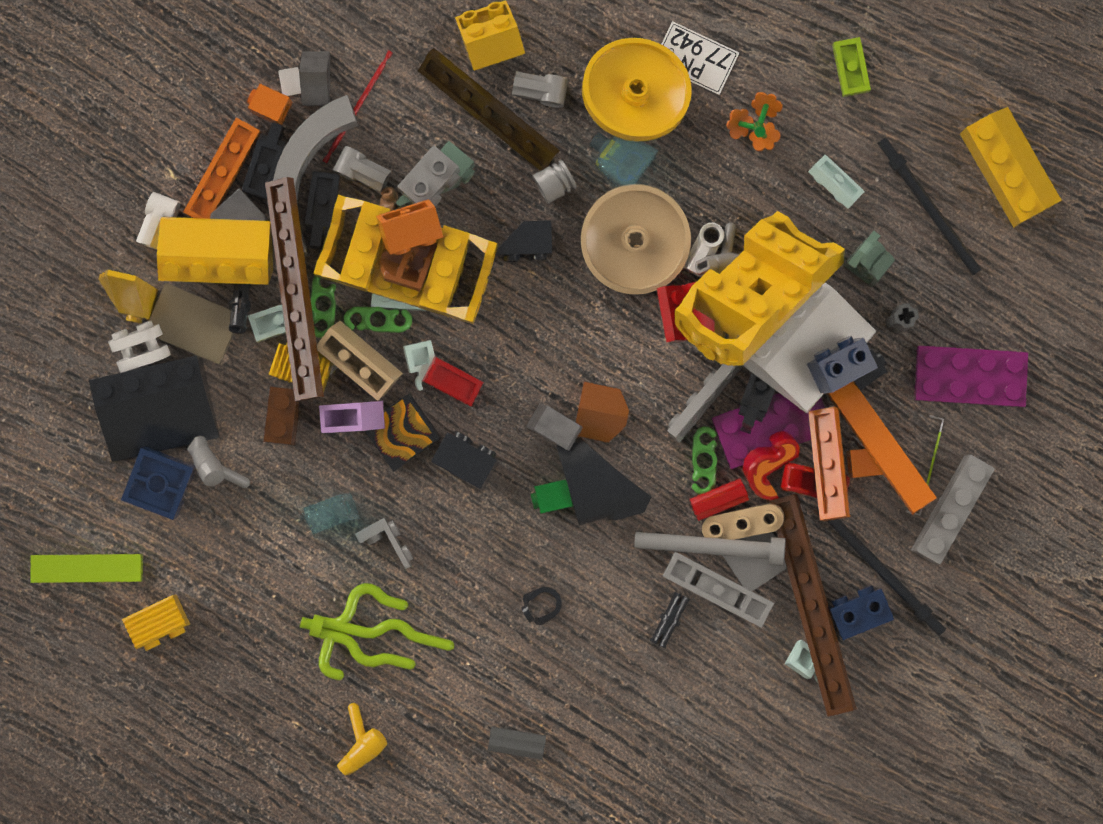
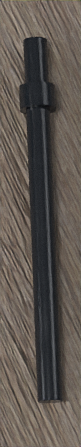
[877,137,982,275]
[827,519,946,636]

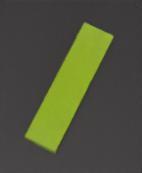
[30,554,143,583]

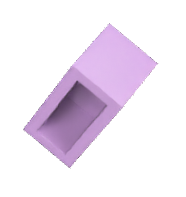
[319,401,385,433]

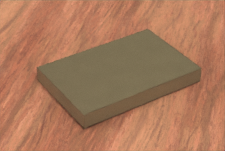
[149,283,234,365]

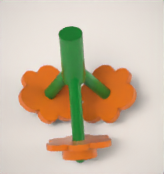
[726,92,783,151]

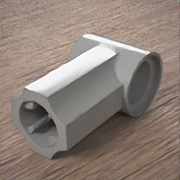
[512,71,569,108]
[333,146,391,193]

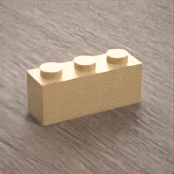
[317,321,403,401]

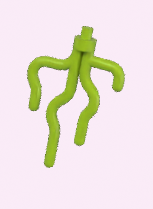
[300,583,455,680]

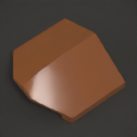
[378,243,438,292]
[576,382,629,443]

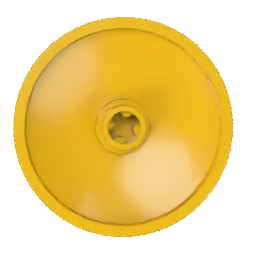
[582,38,692,141]

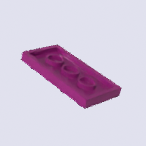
[914,346,1028,408]
[711,393,825,469]

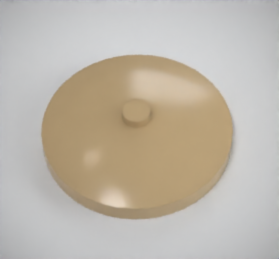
[581,184,691,295]

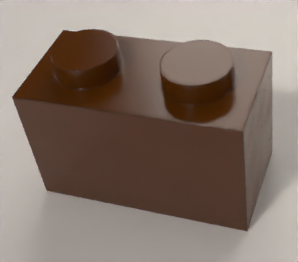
[263,387,300,446]

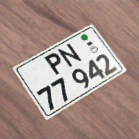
[661,21,739,95]

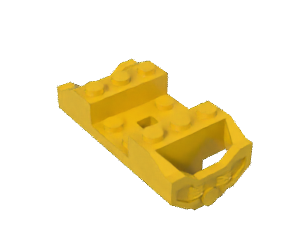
[313,195,498,324]
[675,211,845,366]

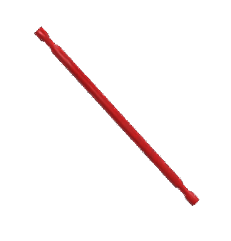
[323,50,393,164]

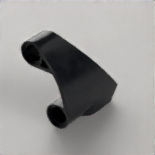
[556,436,652,526]

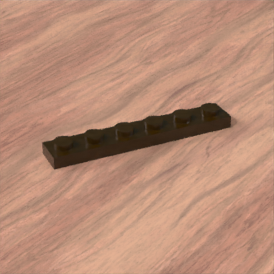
[418,48,560,171]

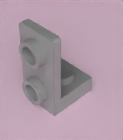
[355,518,414,569]

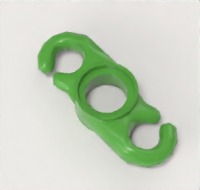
[311,276,336,338]
[344,307,412,333]
[692,426,717,494]

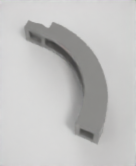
[273,95,359,257]

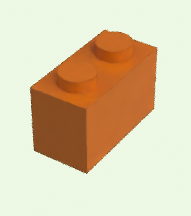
[376,199,443,255]

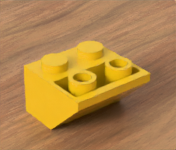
[455,0,525,71]

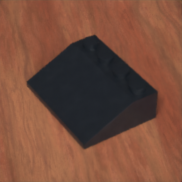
[89,356,220,462]

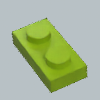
[832,37,871,97]

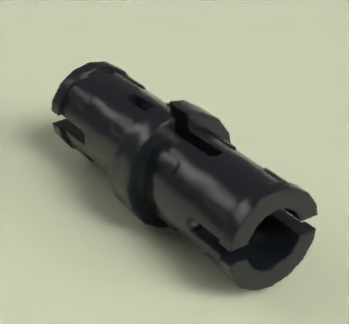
[229,283,251,334]
[650,591,691,649]

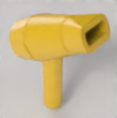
[337,703,388,775]

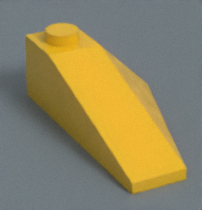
[98,270,158,324]

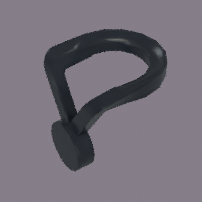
[521,586,562,626]

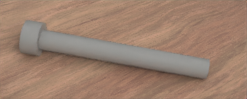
[634,532,786,566]

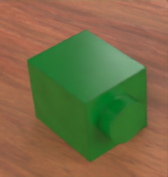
[530,479,573,514]

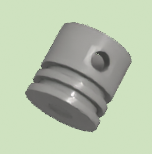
[532,160,577,204]

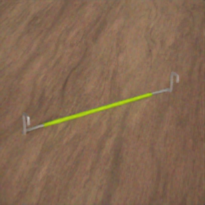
[906,415,944,516]

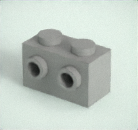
[397,145,460,207]

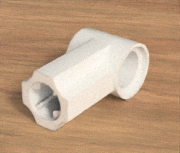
[136,192,180,250]
[683,222,724,277]

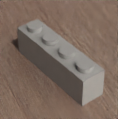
[910,455,995,565]

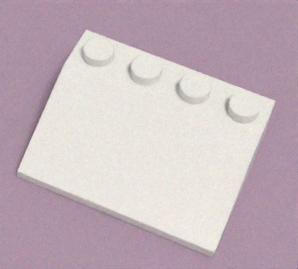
[743,283,876,413]

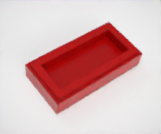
[422,357,484,406]

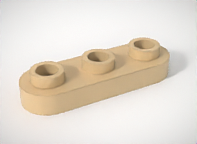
[702,503,784,540]

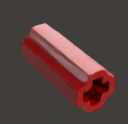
[689,478,749,521]

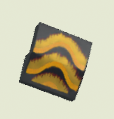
[365,393,442,472]

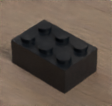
[431,431,499,491]

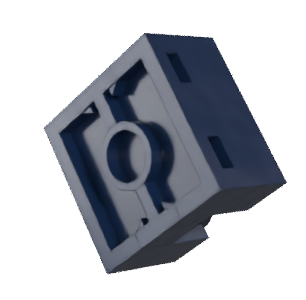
[121,447,196,520]

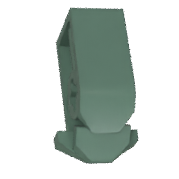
[844,230,895,287]

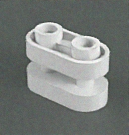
[108,320,171,373]

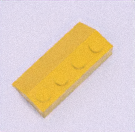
[960,107,1062,228]
[157,217,273,285]

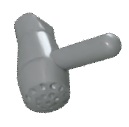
[695,222,740,274]
[187,436,250,488]

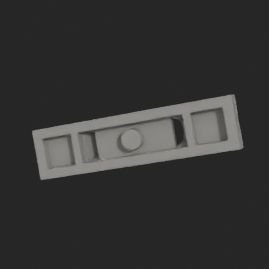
[662,552,774,628]

